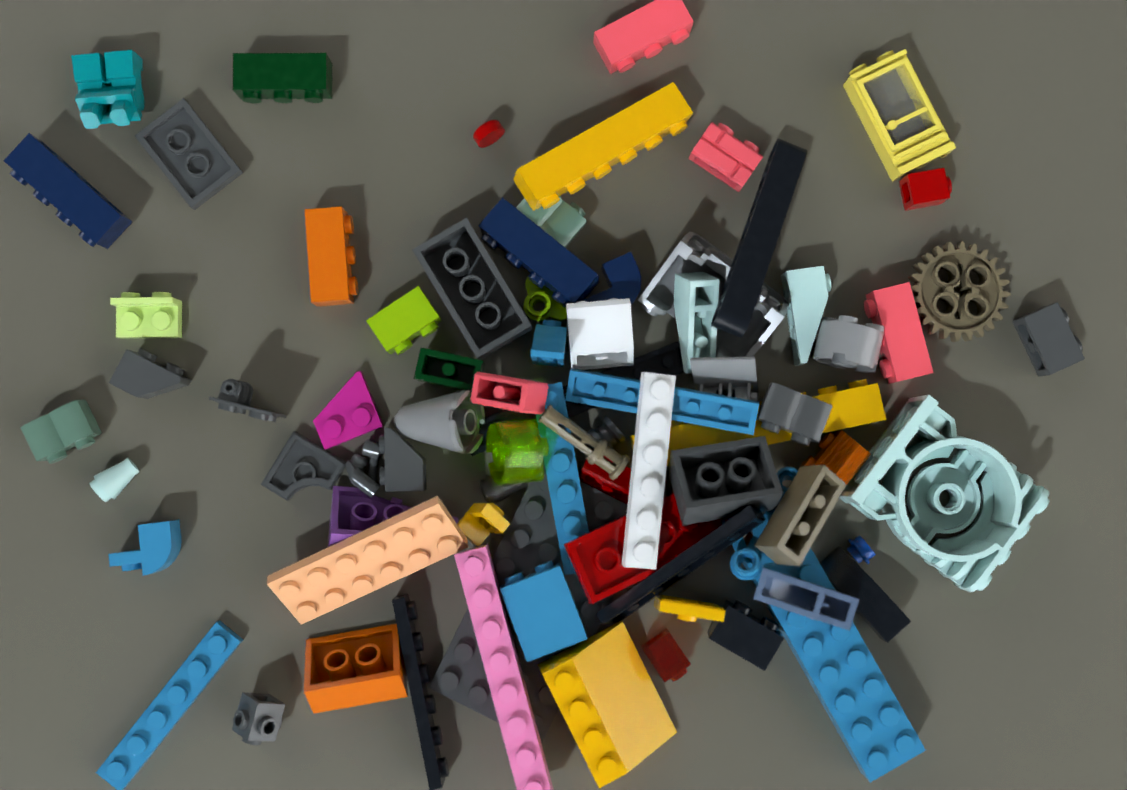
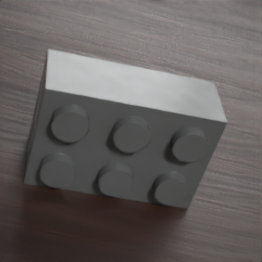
[668,436,783,525]

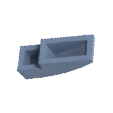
[753,567,859,631]

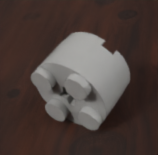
[813,315,885,373]

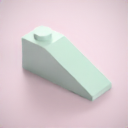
[781,266,831,366]
[674,272,720,374]

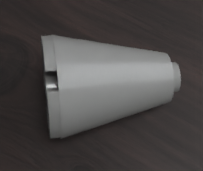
[394,390,485,454]

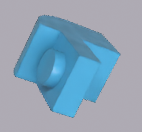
[108,520,181,576]

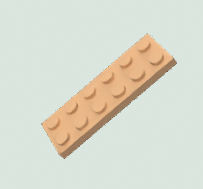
[267,496,468,625]

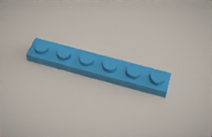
[565,368,759,435]
[536,382,589,575]
[96,620,243,790]

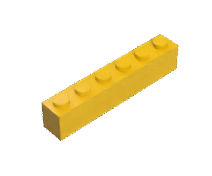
[513,82,693,211]

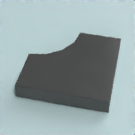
[261,431,346,501]

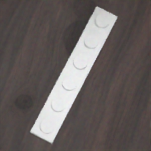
[622,372,676,569]

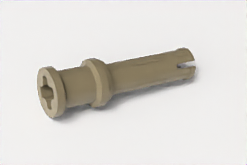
[538,405,630,480]

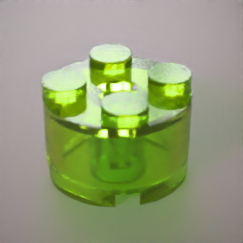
[486,418,549,485]

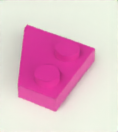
[313,371,384,450]

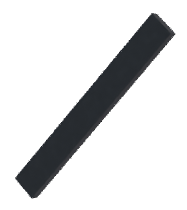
[471,341,684,456]

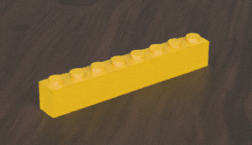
[630,379,886,467]

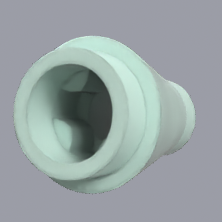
[89,457,140,502]

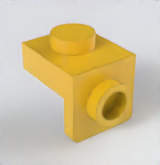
[457,502,510,546]

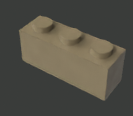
[754,465,847,566]

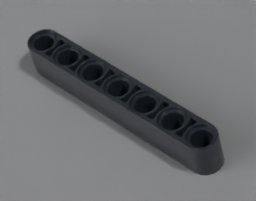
[711,138,807,338]

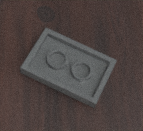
[135,98,243,210]

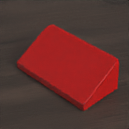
[579,456,631,504]

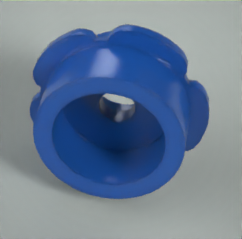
[847,535,876,564]

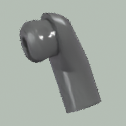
[345,453,381,498]

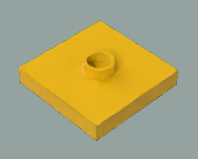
[654,595,725,622]

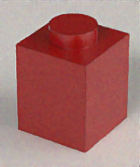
[899,168,952,211]

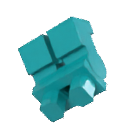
[71,50,145,129]

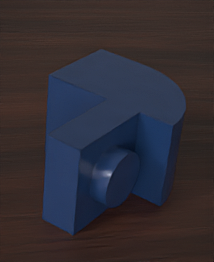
[584,252,641,306]

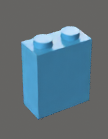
[500,560,588,662]

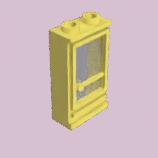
[843,49,956,182]

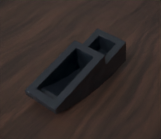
[820,546,911,643]

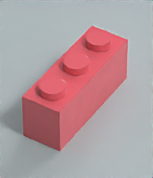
[593,0,694,74]
[864,282,934,384]

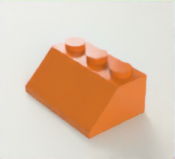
[303,623,408,714]

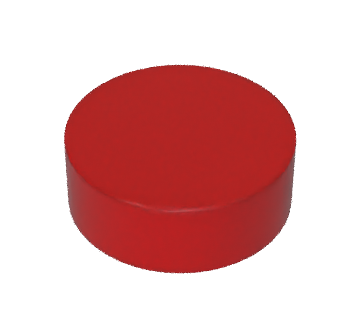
[473,120,505,148]

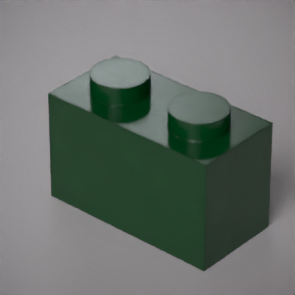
[414,347,485,392]

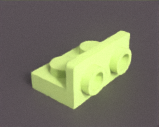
[110,292,182,339]

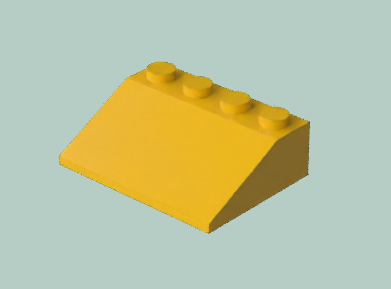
[538,620,677,788]

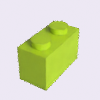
[366,286,442,355]

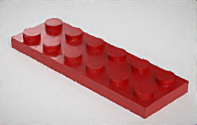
[564,492,727,604]

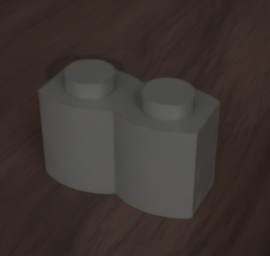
[756,382,833,446]

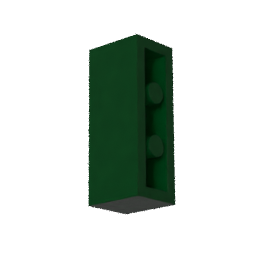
[233,53,332,103]

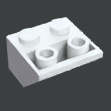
[566,298,634,370]

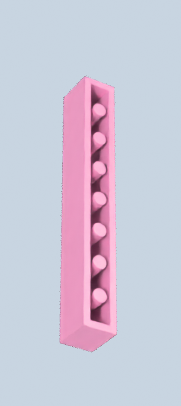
[454,544,554,790]

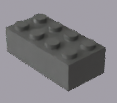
[412,217,532,360]

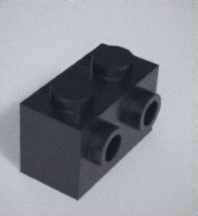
[707,600,784,671]

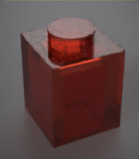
[641,628,691,682]

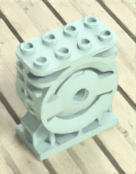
[839,395,1050,592]

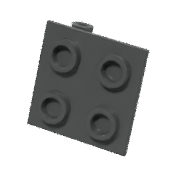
[209,379,287,422]

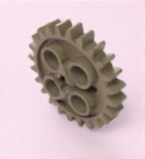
[908,241,1011,343]

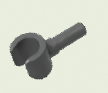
[362,439,381,482]

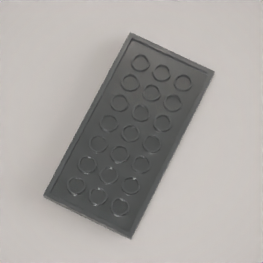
[428,462,628,743]

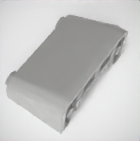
[638,231,789,358]

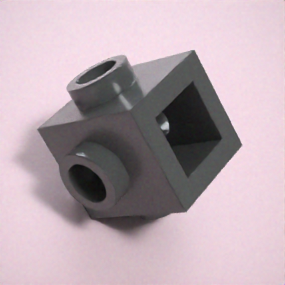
[232,693,286,745]

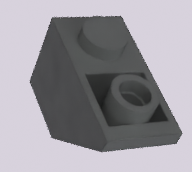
[109,348,192,399]
[379,428,427,492]

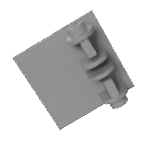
[690,356,759,401]

